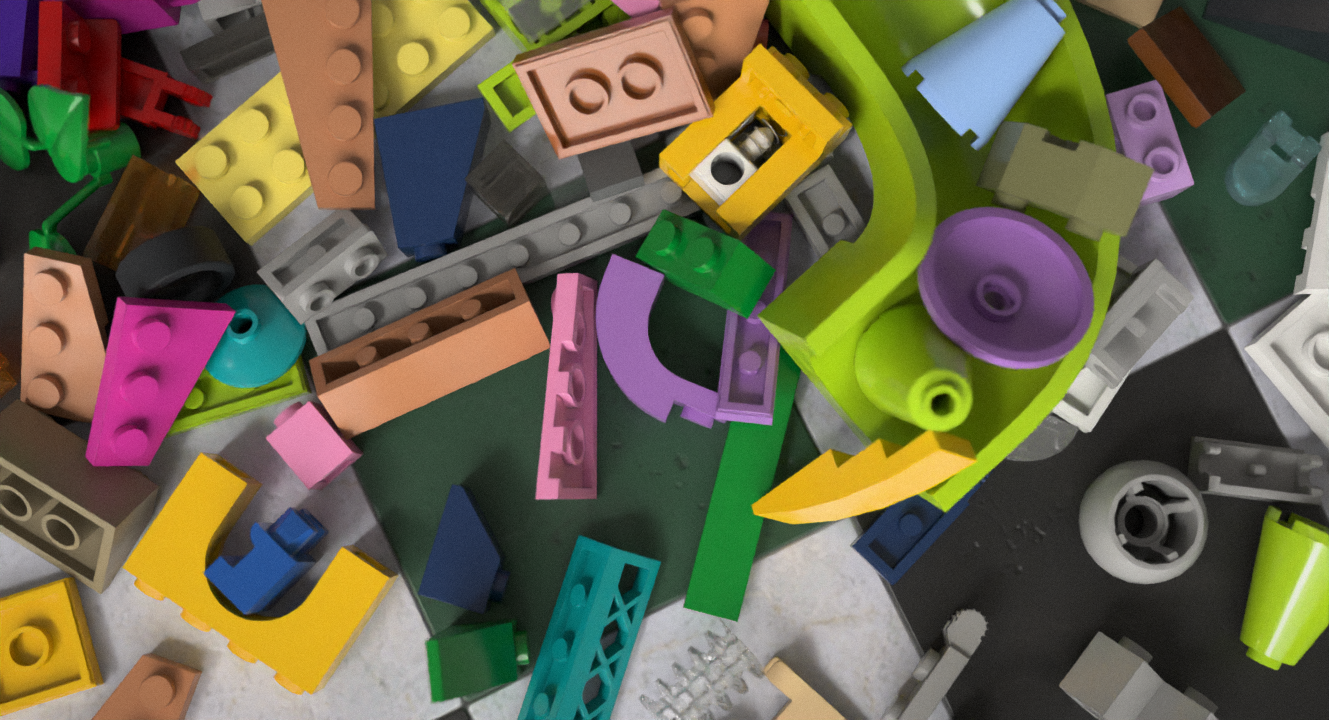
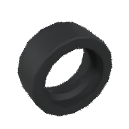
[116,226,235,302]

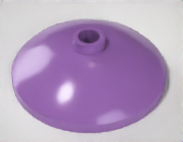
[918,207,1094,369]

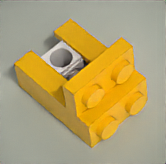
[659,44,853,241]

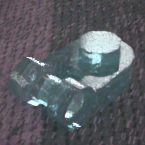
[1225,110,1322,207]

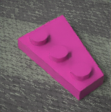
[85,297,236,466]

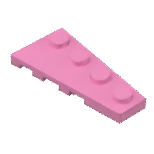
[535,273,597,499]

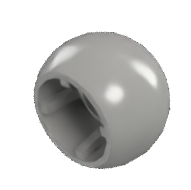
[1078,459,1209,585]

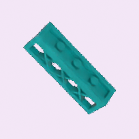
[517,535,661,720]

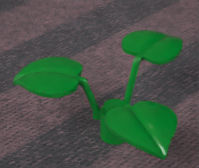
[0,84,141,255]

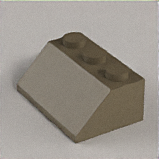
[0,399,159,594]

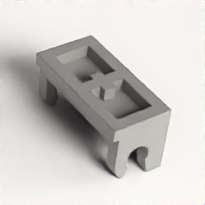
[1085,258,1194,389]
[1187,436,1323,505]

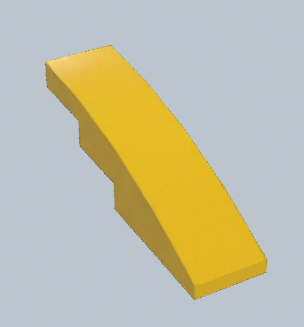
[751,430,977,524]

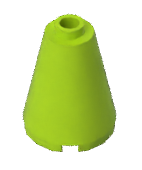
[854,303,972,431]
[1239,505,1329,670]

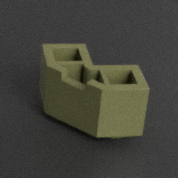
[976,121,1154,241]

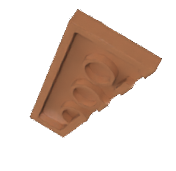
[261,0,375,210]

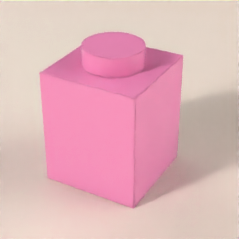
[266,401,363,490]

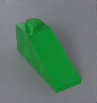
[425,618,531,704]

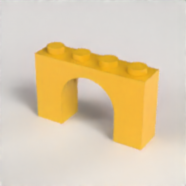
[122,452,399,695]

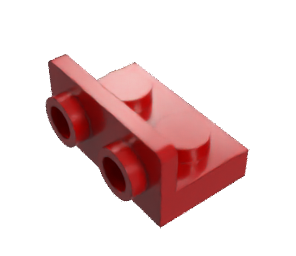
[37,1,121,131]

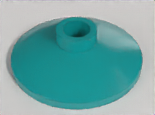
[205,285,307,388]

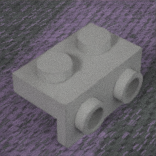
[257,210,389,325]

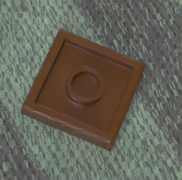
[1127,6,1246,128]

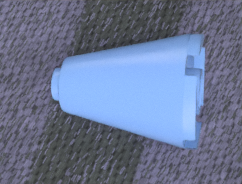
[901,0,1067,151]

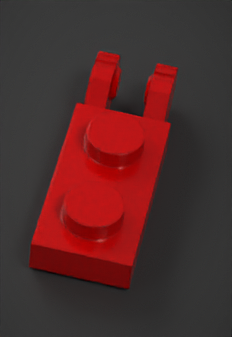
[120,57,213,139]

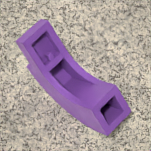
[596,254,727,429]

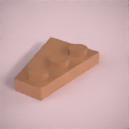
[21,246,109,424]

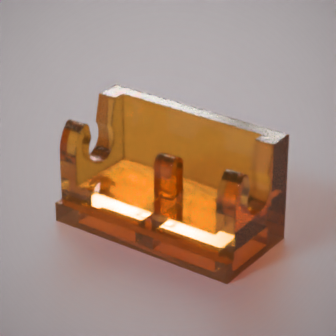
[82,155,201,271]

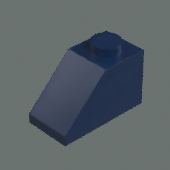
[418,484,511,614]

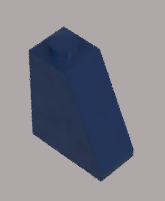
[373,97,491,262]

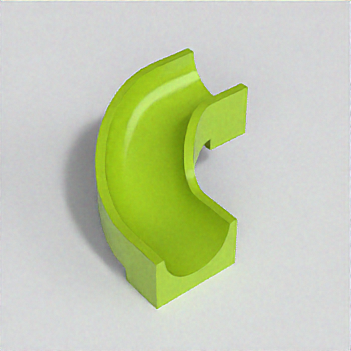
[757,0,1120,513]

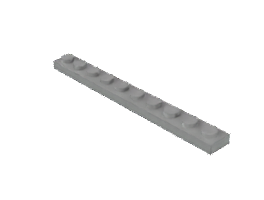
[305,125,833,356]

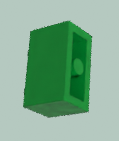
[635,209,776,319]

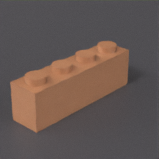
[309,268,551,440]

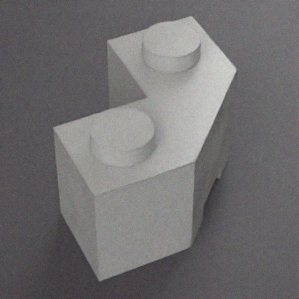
[1059,631,1218,720]

